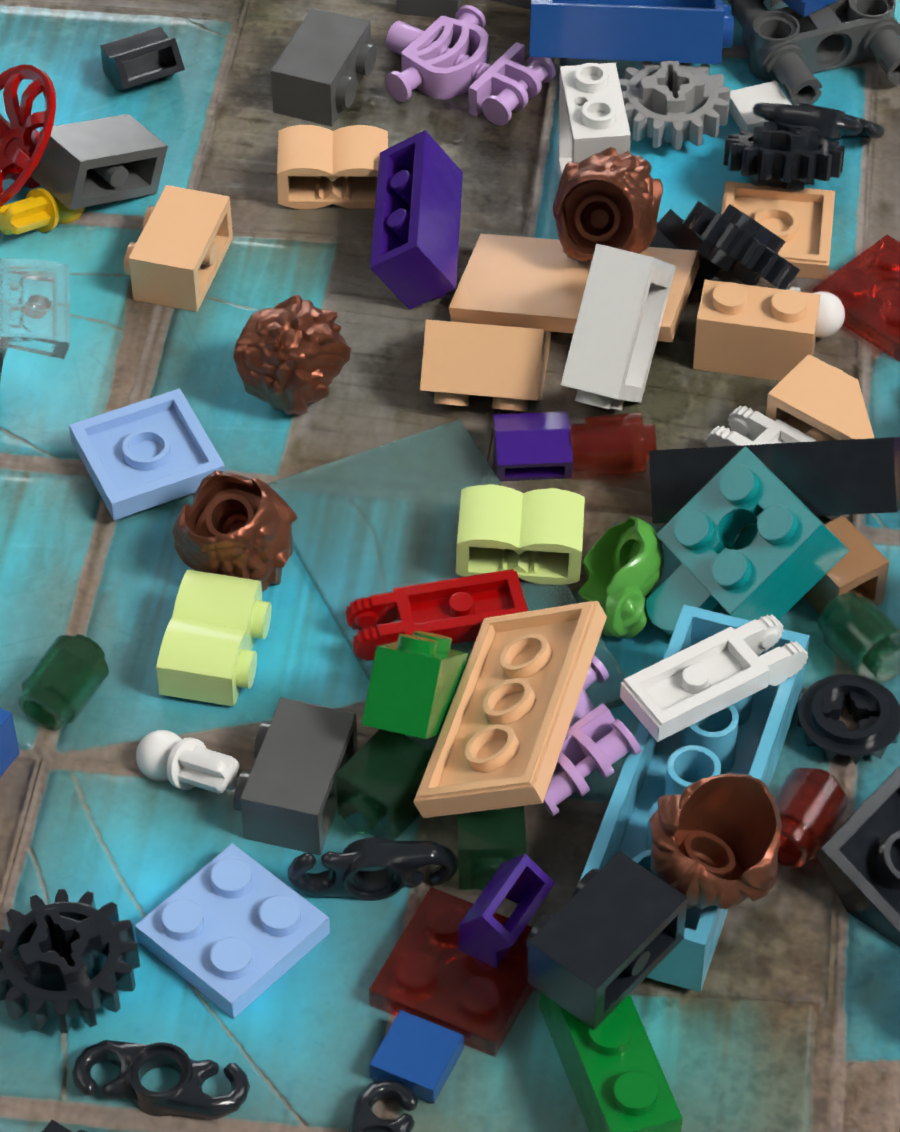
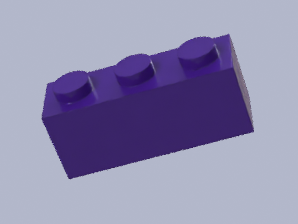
[370,130,463,310]

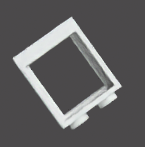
[557,63,631,180]
[560,243,676,411]

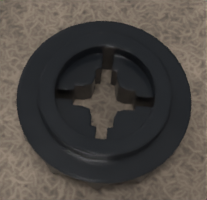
[797,674,900,765]

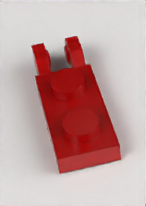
[345,569,528,662]

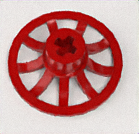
[0,64,56,207]

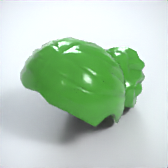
[578,516,664,639]

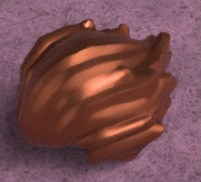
[552,147,663,262]
[233,295,352,416]
[172,470,297,592]
[650,773,782,909]

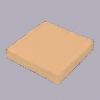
[720,181,835,280]

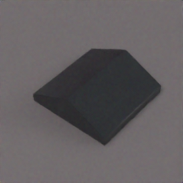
[816,767,900,947]

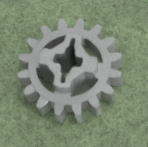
[619,60,730,150]

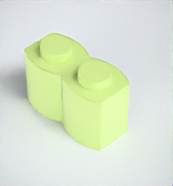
[456,484,585,585]
[156,570,272,707]

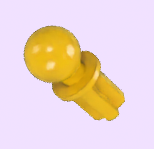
[0,188,85,235]

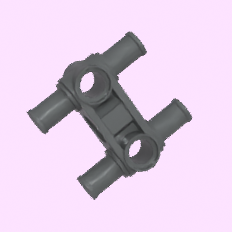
[728,0,900,105]

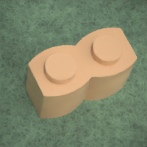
[277,125,388,210]

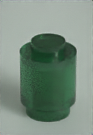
[818,593,900,682]
[18,634,109,731]

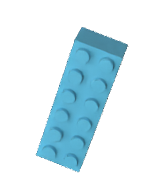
[579,604,810,992]

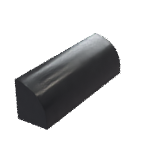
[649,437,900,524]

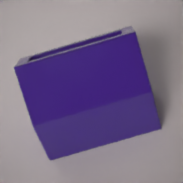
[493,411,573,481]
[459,853,555,968]

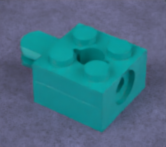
[646,446,850,637]

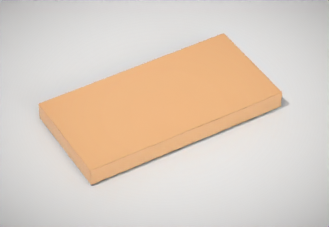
[448,234,700,342]
[413,601,607,818]

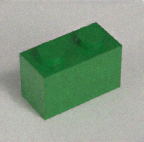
[361,631,468,739]

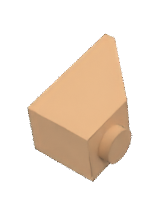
[766,354,874,441]

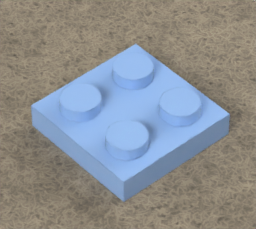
[69,388,225,520]
[135,843,330,1019]

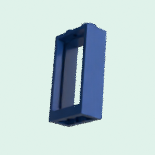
[529,0,734,64]

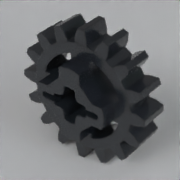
[723,121,845,191]
[682,201,800,290]
[0,889,140,1033]

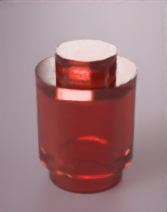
[570,412,657,476]
[774,768,848,867]

